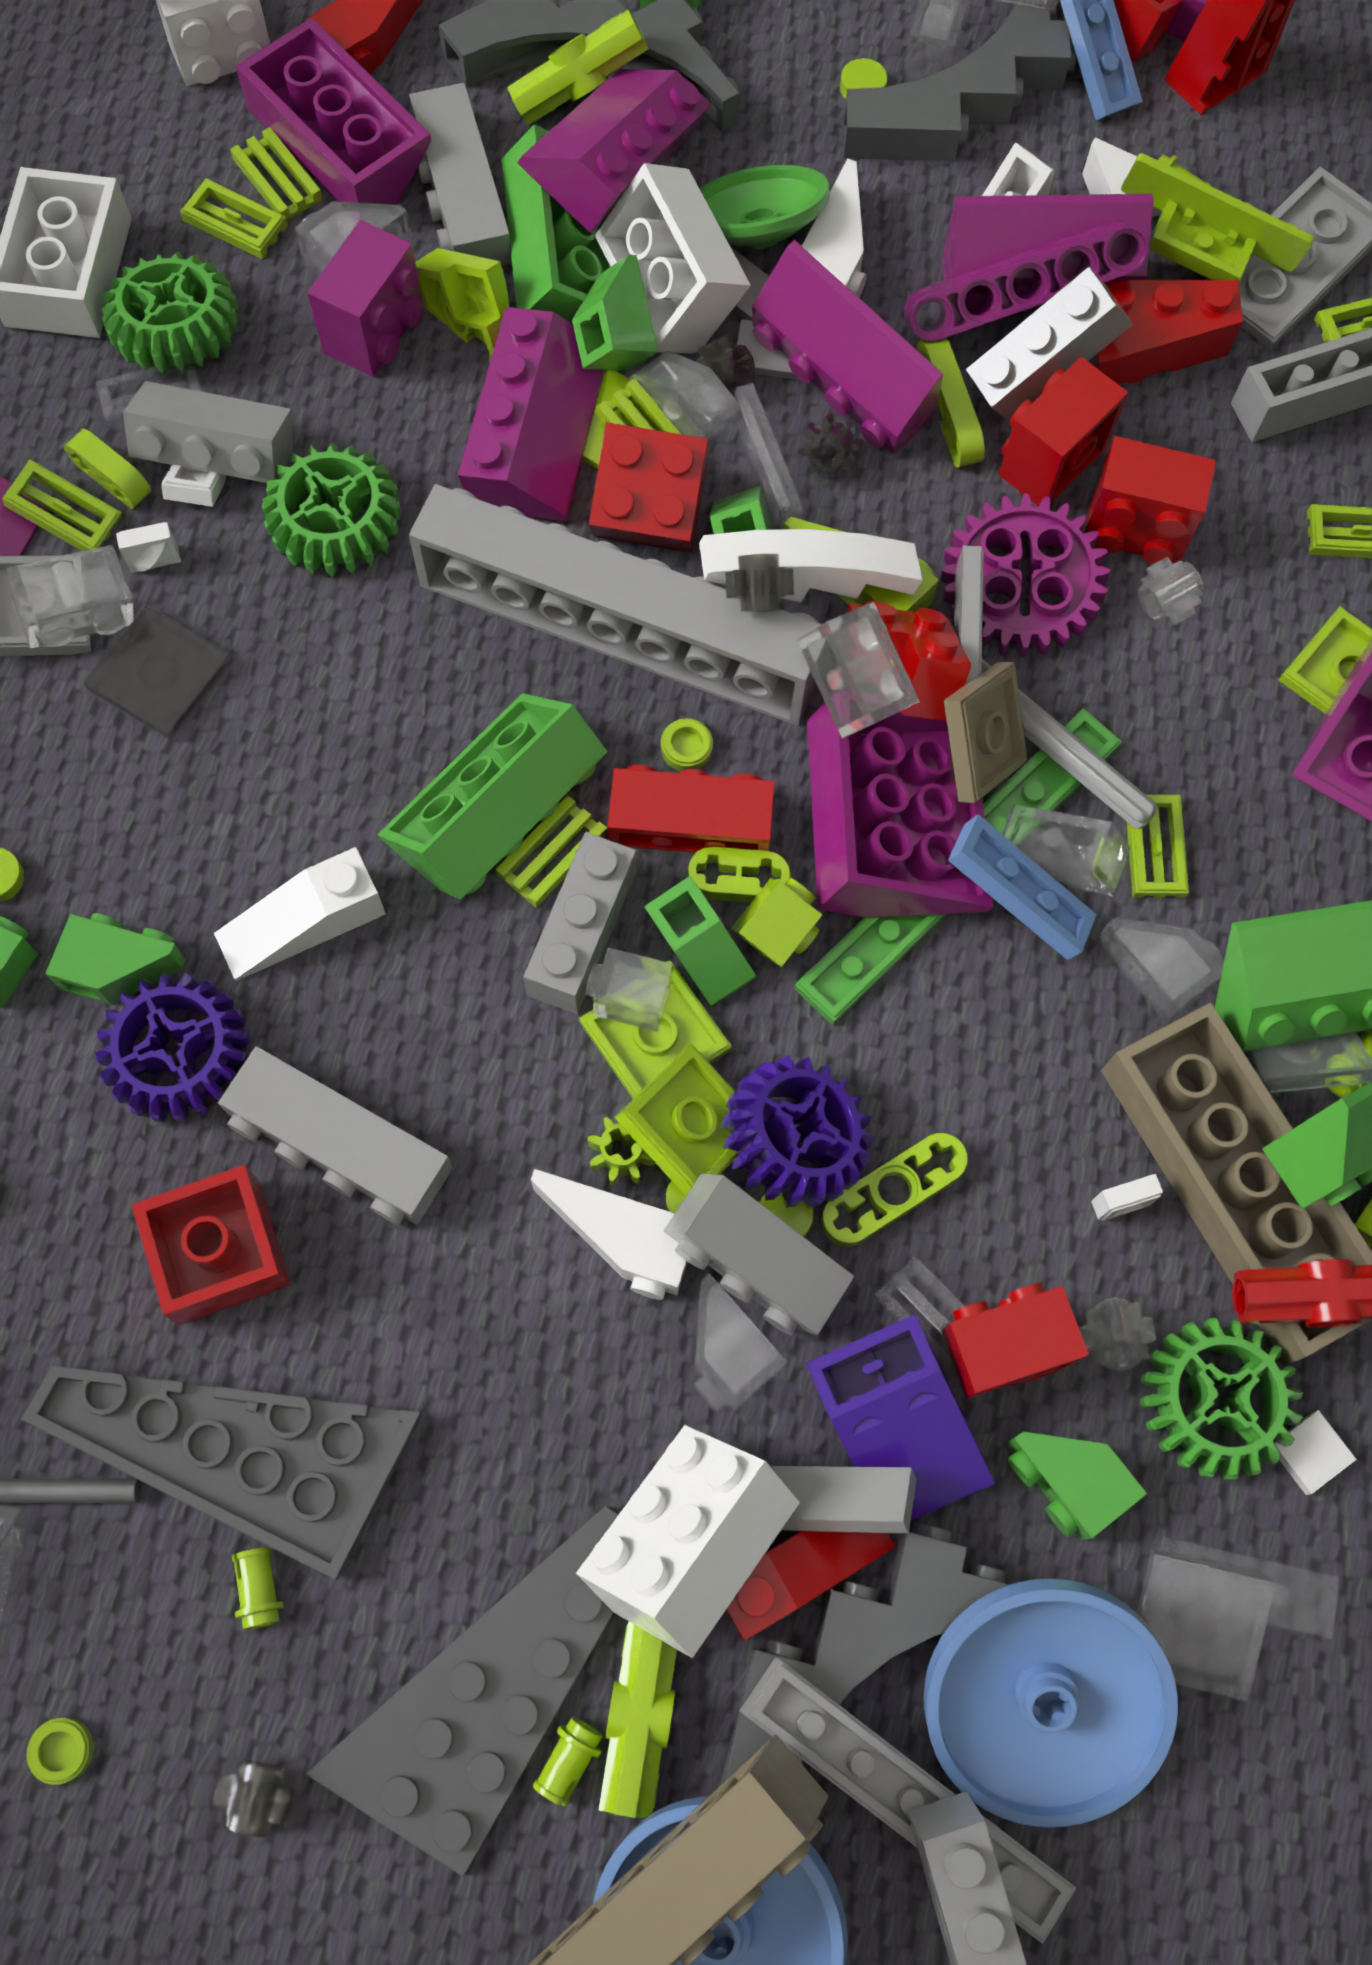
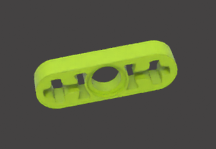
[917,337,985,468]
[821,1133,967,1247]

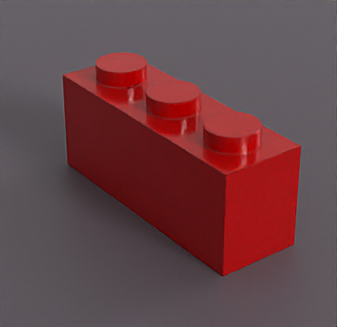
[608,765,774,853]

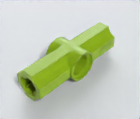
[507,9,649,125]
[599,1622,677,1818]

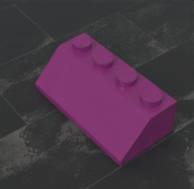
[236,17,432,223]
[517,69,711,233]
[942,194,1154,311]
[752,240,943,454]
[458,307,605,522]

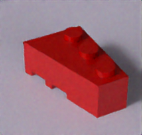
[1164,0,1295,115]
[1088,280,1243,385]

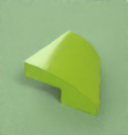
[415,248,509,362]

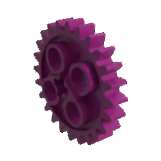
[941,494,1110,657]

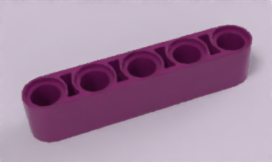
[904,221,1148,341]

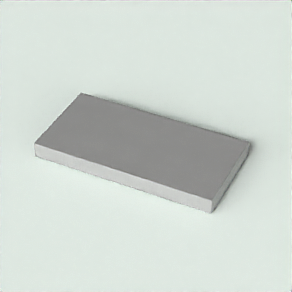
[1205,166,1372,350]

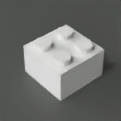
[156,0,270,87]

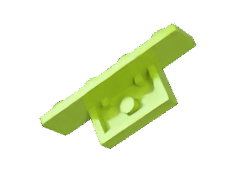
[1121,153,1315,282]

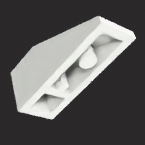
[802,159,867,298]
[214,847,386,981]
[531,1169,688,1300]

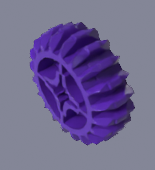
[95,973,250,1123]
[721,1056,875,1209]

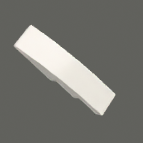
[699,529,923,602]

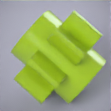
[587,1117,655,1187]

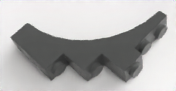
[438,0,741,132]
[843,0,1077,161]
[721,1524,1033,1784]

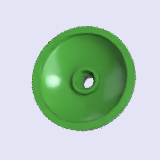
[699,165,830,249]

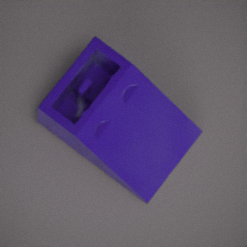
[806,1314,995,1521]

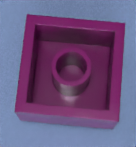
[307,219,424,377]

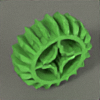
[101,251,238,375]
[262,441,402,577]
[1140,1318,1303,1480]

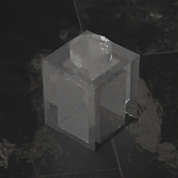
[586,948,673,1032]

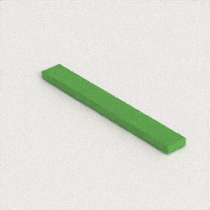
[794,708,1122,1025]

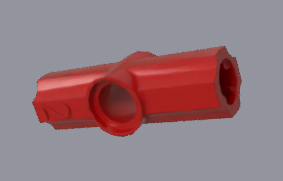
[1231,1259,1372,1328]

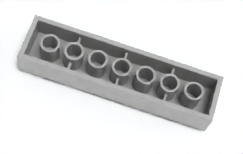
[409,484,829,726]

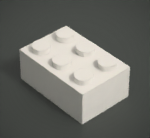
[595,163,751,354]
[0,167,132,338]
[576,1425,800,1658]

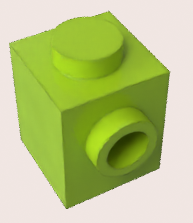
[731,878,822,967]

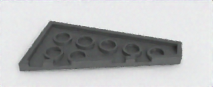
[21,1365,423,1580]
[306,1506,619,1877]

